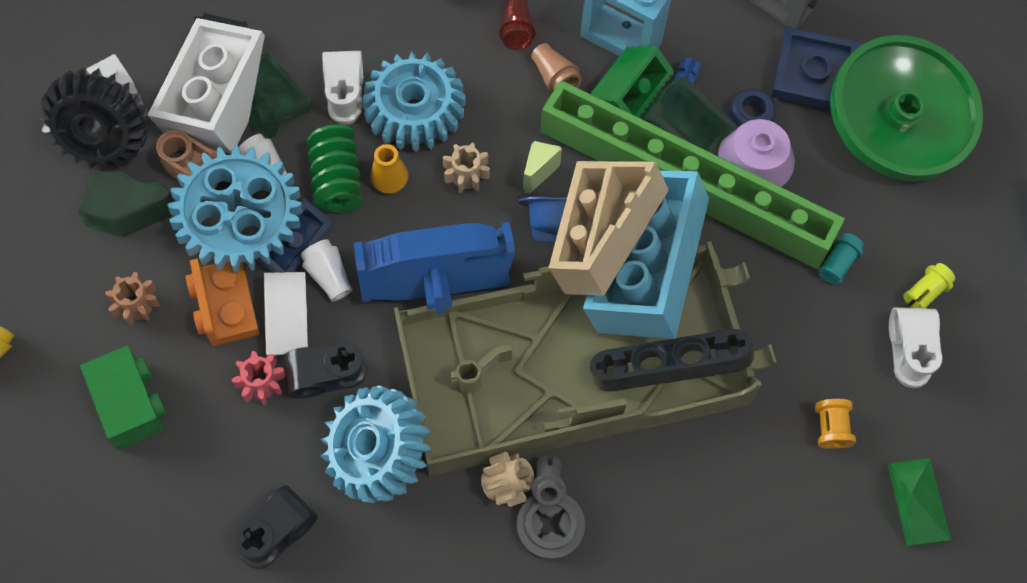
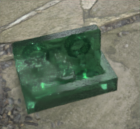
[642,76,737,154]

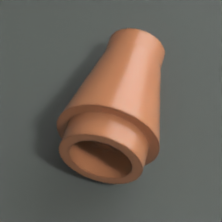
[531,43,582,93]

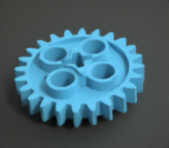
[168,145,302,273]

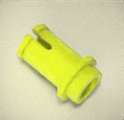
[903,263,955,309]

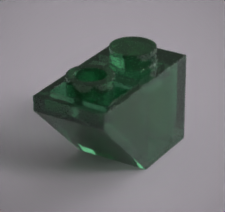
[76,169,175,237]

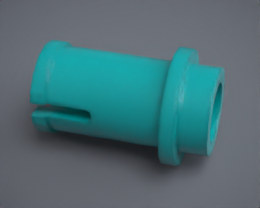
[818,233,864,285]

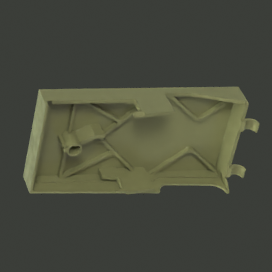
[394,241,777,476]

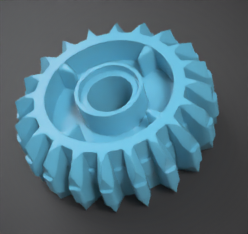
[362,51,466,152]
[320,386,431,503]

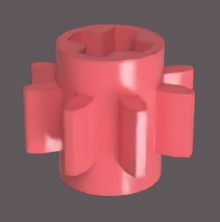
[232,351,286,405]

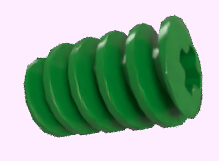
[307,124,364,214]

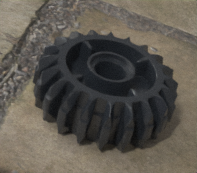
[38,67,150,170]

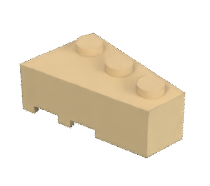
[549,161,668,296]

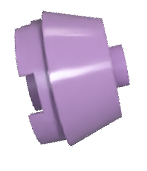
[718,119,795,187]

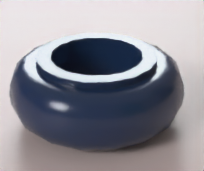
[729,89,776,127]

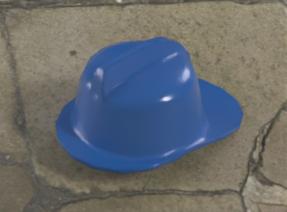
[518,197,567,243]

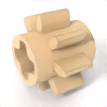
[443,142,490,193]
[481,452,534,507]

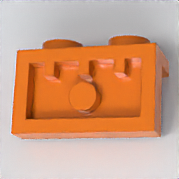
[186,258,260,347]

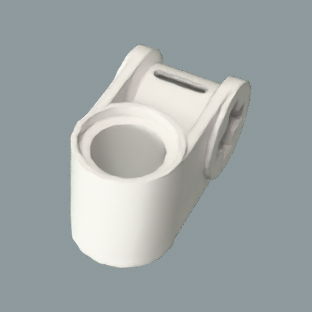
[322,51,363,125]
[889,307,942,388]

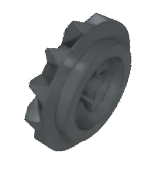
[517,494,585,560]

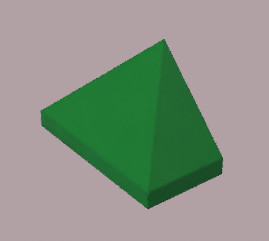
[887,458,951,547]

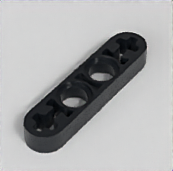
[590,329,754,391]

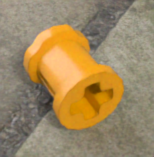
[815,399,856,449]

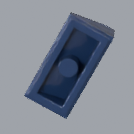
[255,197,334,273]

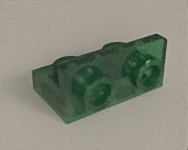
[249,52,313,139]

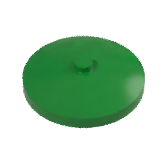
[830,35,983,181]

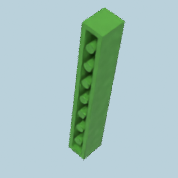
[540,80,845,270]

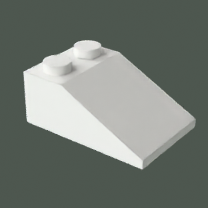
[148,18,265,154]

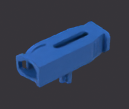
[354,222,515,314]

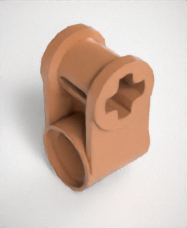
[156,130,220,200]

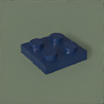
[771,27,860,110]

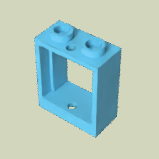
[580,0,671,56]

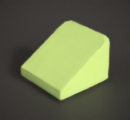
[523,141,562,194]

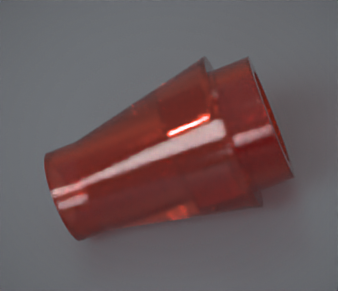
[499,0,536,50]

